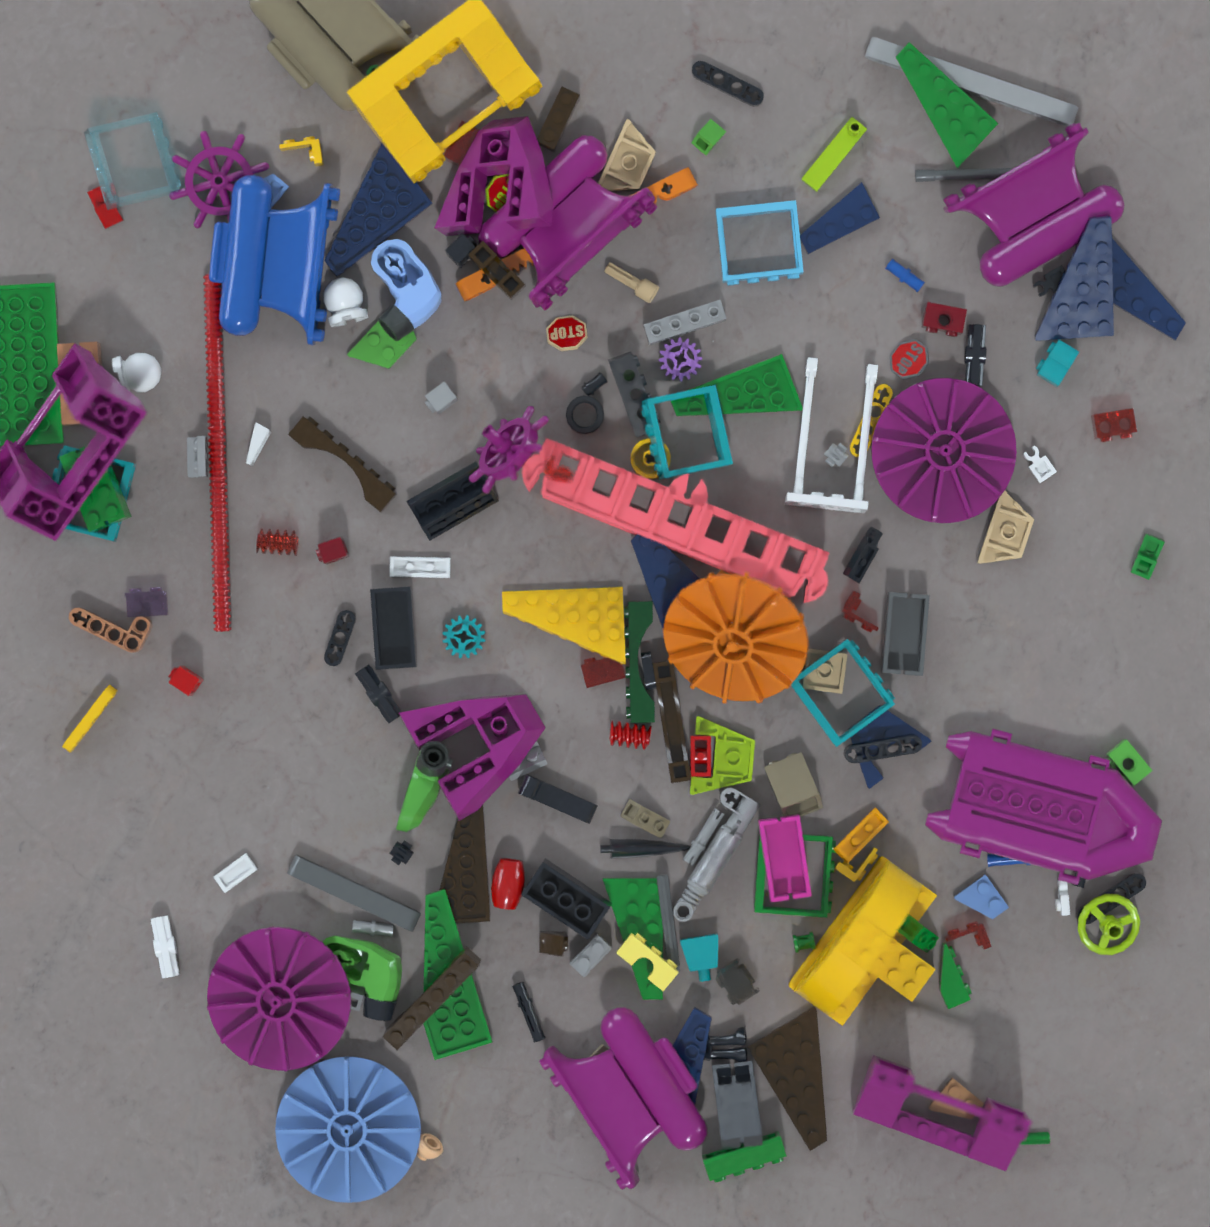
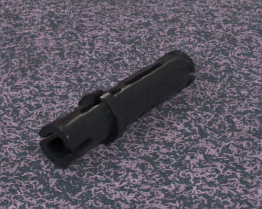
[512,981,546,1043]

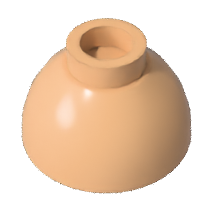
[417,1133,443,1161]

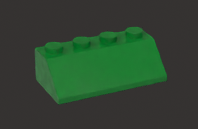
[702,1131,787,1183]

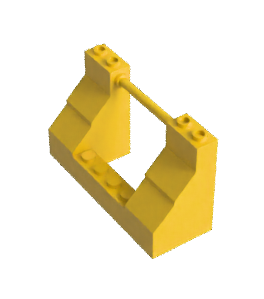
[347,0,543,183]

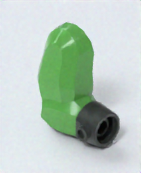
[396,741,453,832]

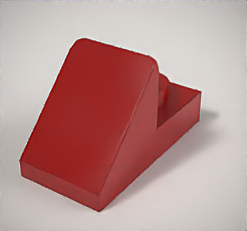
[87,184,124,229]

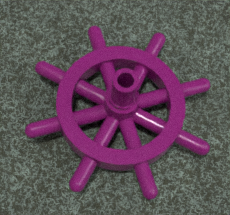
[169,131,269,228]
[469,406,549,493]

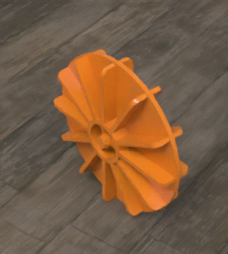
[663,572,808,704]

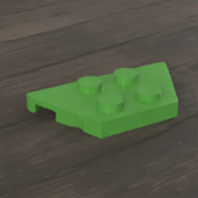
[347,321,417,369]

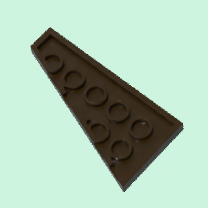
[439,805,490,924]

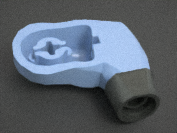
[371,239,441,341]

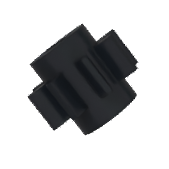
[389,840,414,865]

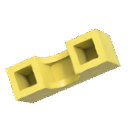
[616,933,679,991]

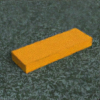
[833,807,889,863]

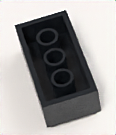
[521,858,612,940]

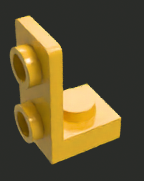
[279,136,324,166]
[834,847,878,882]

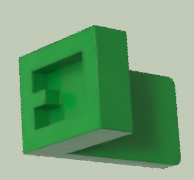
[897,914,939,953]

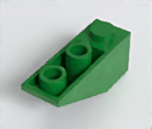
[939,943,972,1009]

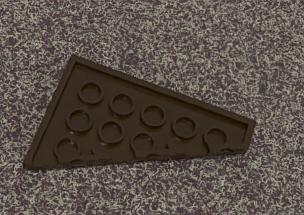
[747,1006,827,1151]

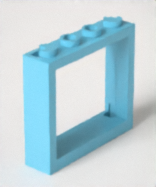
[715,200,804,286]

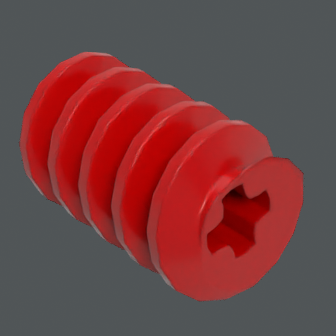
[609,720,652,750]

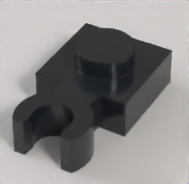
[1033,265,1065,297]

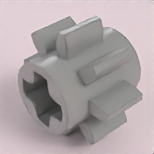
[824,443,849,467]

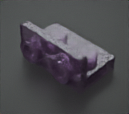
[125,587,168,617]

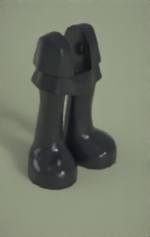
[704,1027,748,1062]

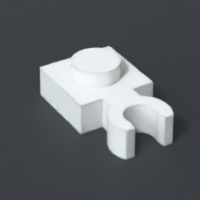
[1023,446,1057,484]
[1055,880,1070,916]

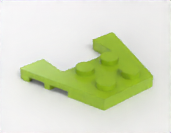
[690,716,755,795]

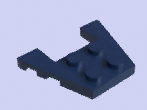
[847,705,932,789]

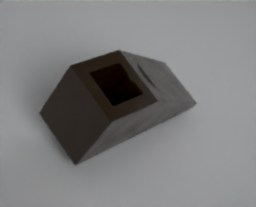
[539,931,568,956]

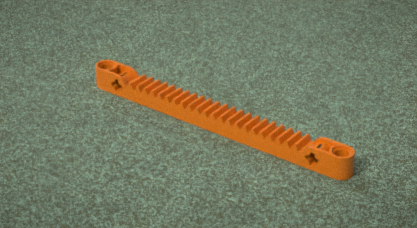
[455,167,698,302]

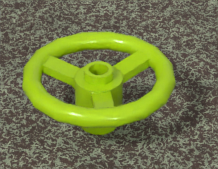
[1077,894,1140,955]

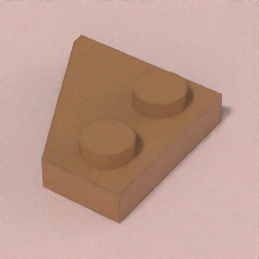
[928,1078,984,1119]

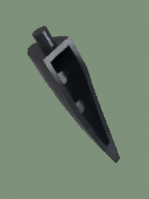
[600,839,691,859]

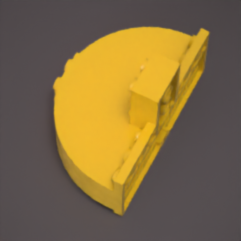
[788,856,937,1026]

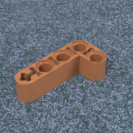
[69,608,152,653]

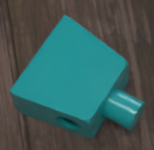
[680,933,719,982]

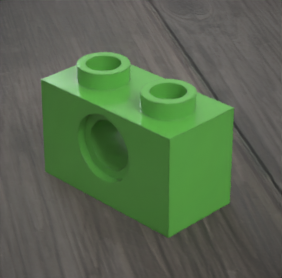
[1106,739,1153,786]

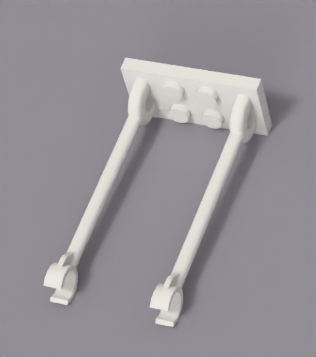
[785,357,878,513]

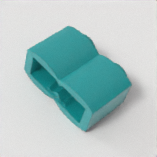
[1036,340,1079,387]

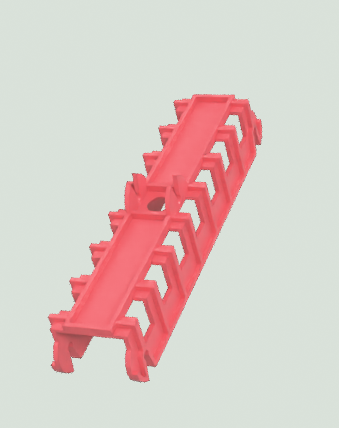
[522,438,829,603]

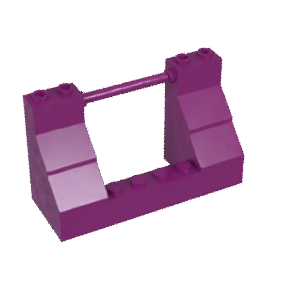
[0,343,147,541]
[852,1055,1032,1171]

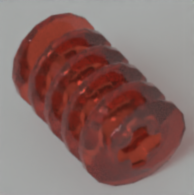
[256,528,299,556]

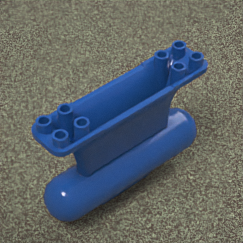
[209,175,340,345]

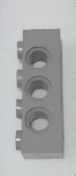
[643,300,727,346]

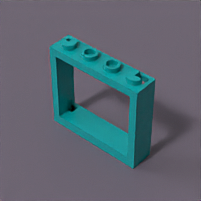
[641,385,733,480]
[52,445,137,542]
[791,639,895,747]

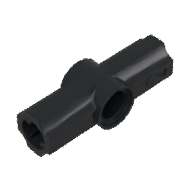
[964,324,987,386]
[355,664,402,723]

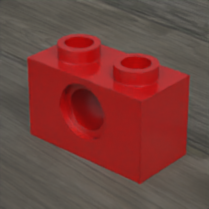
[168,666,204,696]
[690,736,711,777]

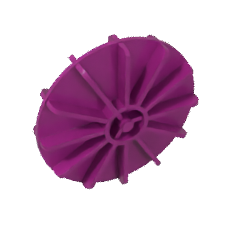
[871,378,1017,523]
[207,926,351,1072]

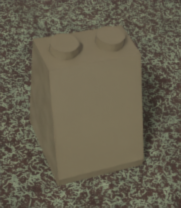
[764,752,823,817]

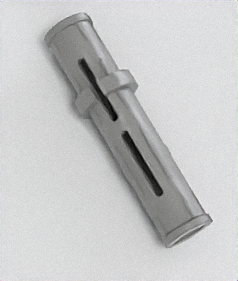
[683,808,725,866]

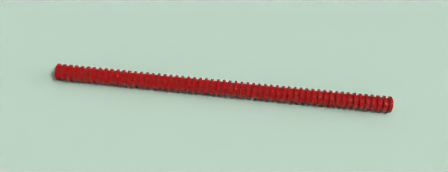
[203,274,232,632]

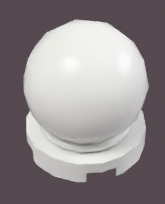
[324,277,368,327]
[112,353,161,392]

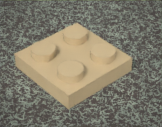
[802,649,848,694]

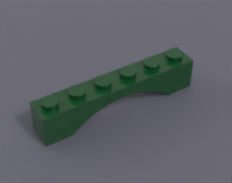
[624,601,655,723]

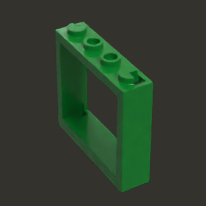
[754,831,836,918]

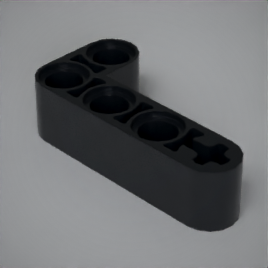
[518,774,598,824]

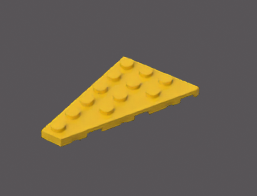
[502,587,626,664]

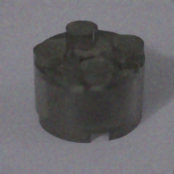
[715,958,760,1005]

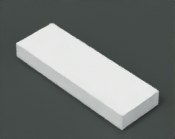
[390,556,451,578]

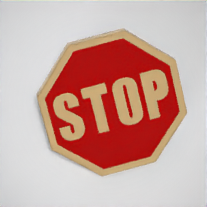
[546,315,588,351]

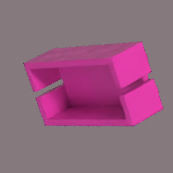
[758,814,811,902]

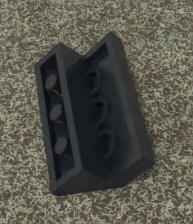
[406,461,499,541]

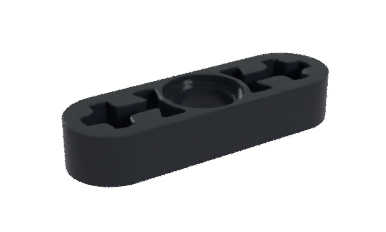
[324,610,356,666]

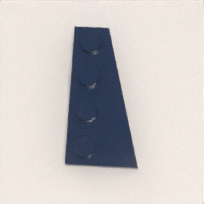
[800,182,880,254]

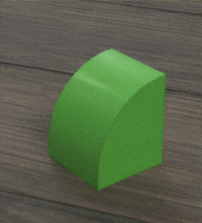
[691,119,726,156]

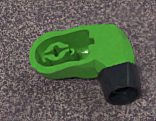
[322,936,402,1021]

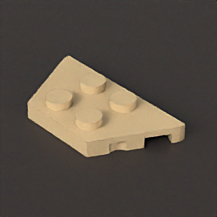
[598,119,656,191]
[977,491,1034,564]

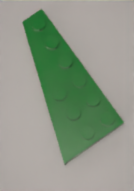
[896,42,999,168]

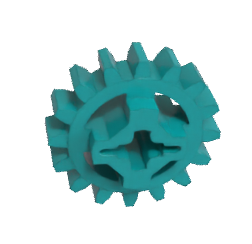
[442,615,486,658]

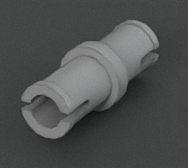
[352,920,394,937]

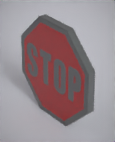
[890,339,929,380]

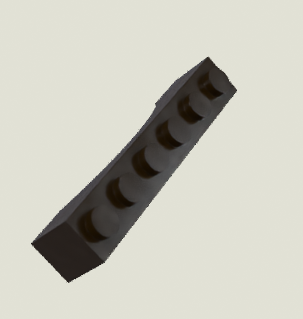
[288,416,397,513]
[652,661,691,783]
[383,946,481,1050]

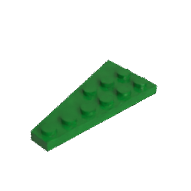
[671,354,803,416]
[602,878,663,1000]

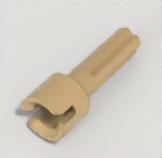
[605,262,659,303]

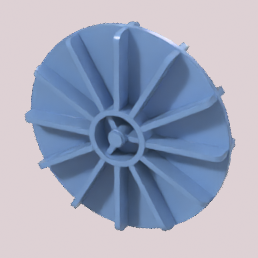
[275,1056,421,1203]

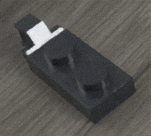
[843,527,883,584]

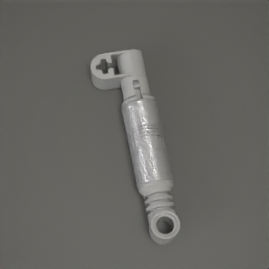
[673,788,761,922]

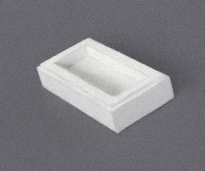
[213,853,258,893]

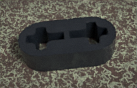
[641,651,656,690]

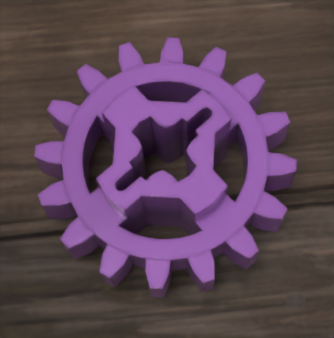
[659,337,702,382]

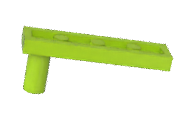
[801,117,867,192]

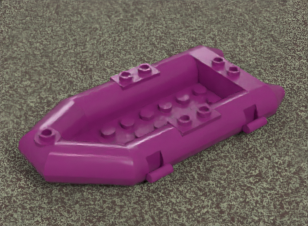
[925,728,1162,885]

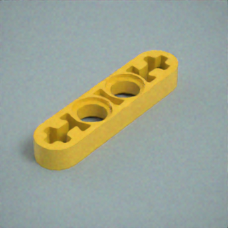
[849,384,893,458]
[62,685,118,753]

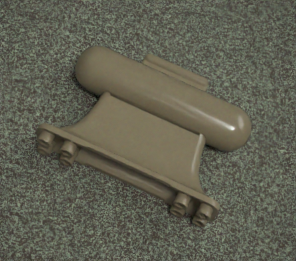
[249,0,419,111]

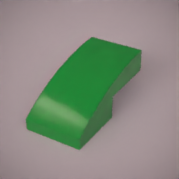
[1130,533,1165,580]

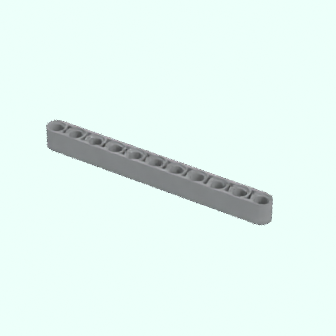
[865,37,1079,127]

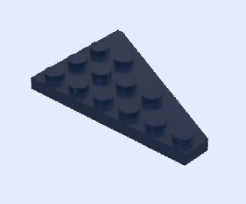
[324,143,432,277]
[1035,216,1114,341]
[630,534,700,630]

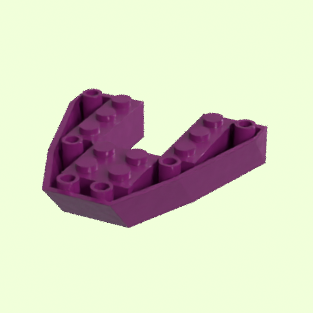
[434,116,554,236]
[399,694,545,821]

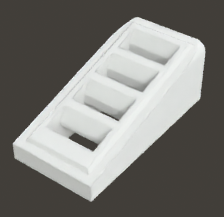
[246,423,271,466]

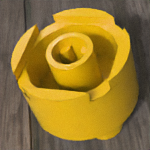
[630,438,671,480]

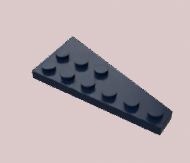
[1112,238,1186,341]
[673,1007,712,1105]

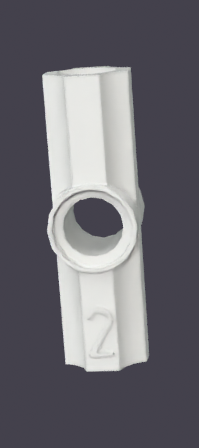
[151,915,180,978]

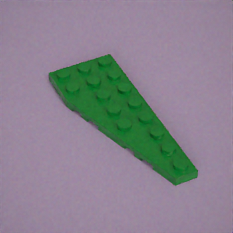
[423,889,493,1060]

